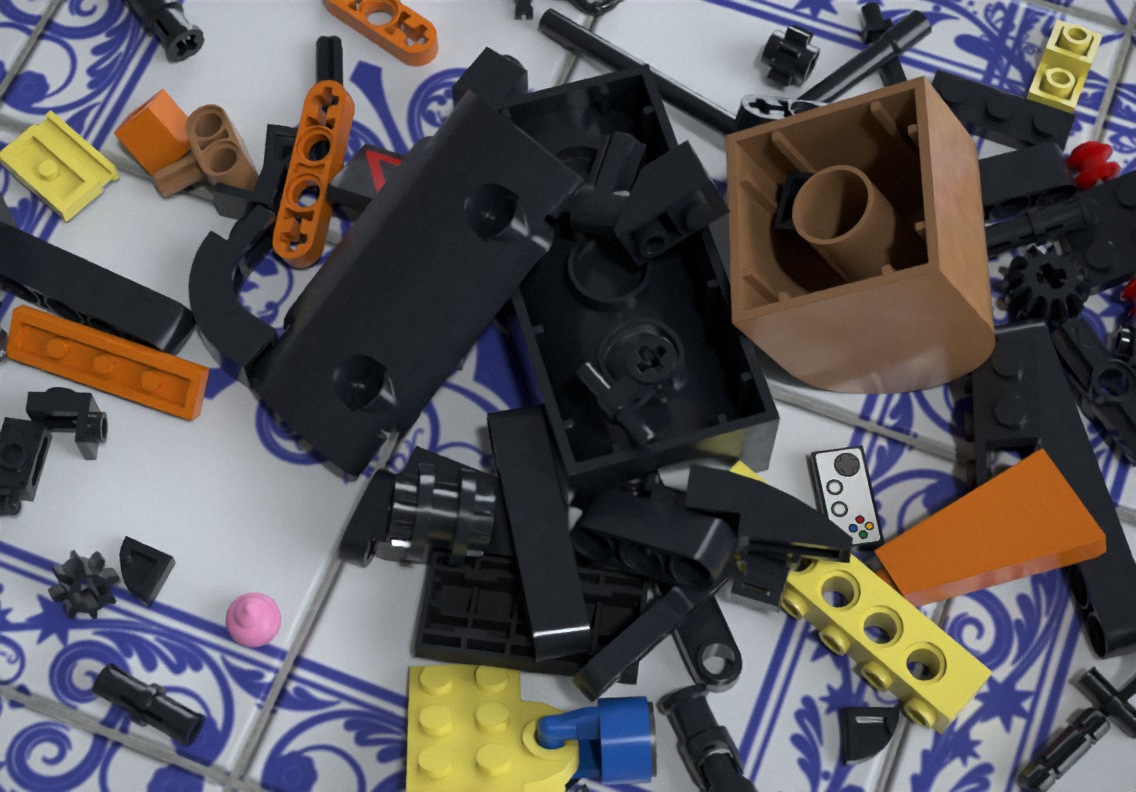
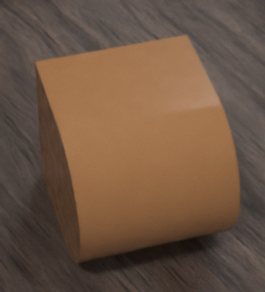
[726,76,995,394]

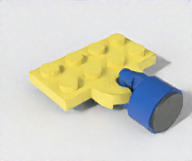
[406,664,657,792]

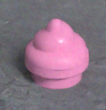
[226,593,281,647]

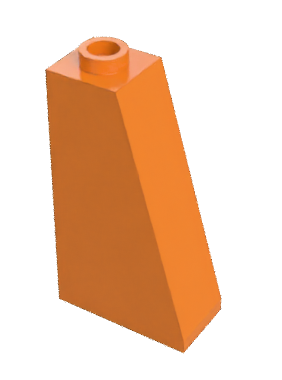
[874,448,1107,608]

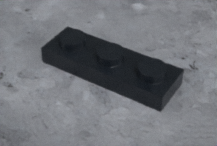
[931,69,1076,153]

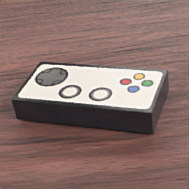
[809,445,885,553]

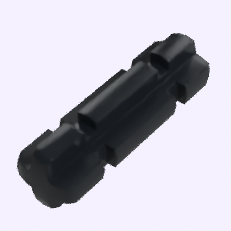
[1017,707,1110,792]

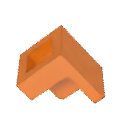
[114,89,191,176]

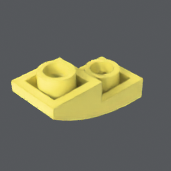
[1026,19,1103,114]

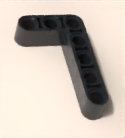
[0,193,196,356]

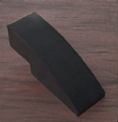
[685,464,853,563]

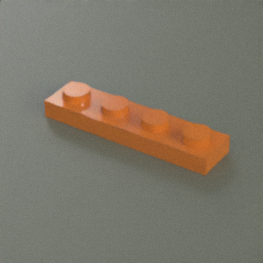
[6,305,210,421]

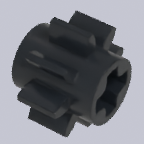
[761,24,820,87]
[48,550,120,620]

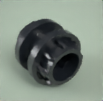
[385,463,495,566]

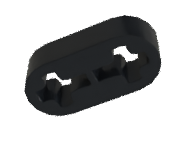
[339,467,397,568]

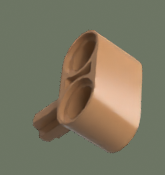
[153,104,259,197]

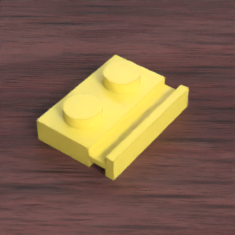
[0,110,120,222]

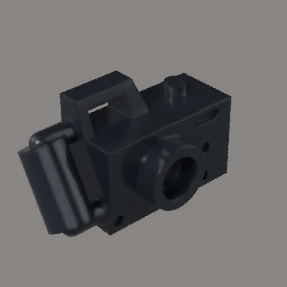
[0,417,53,517]

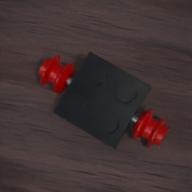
[1053,141,1136,320]

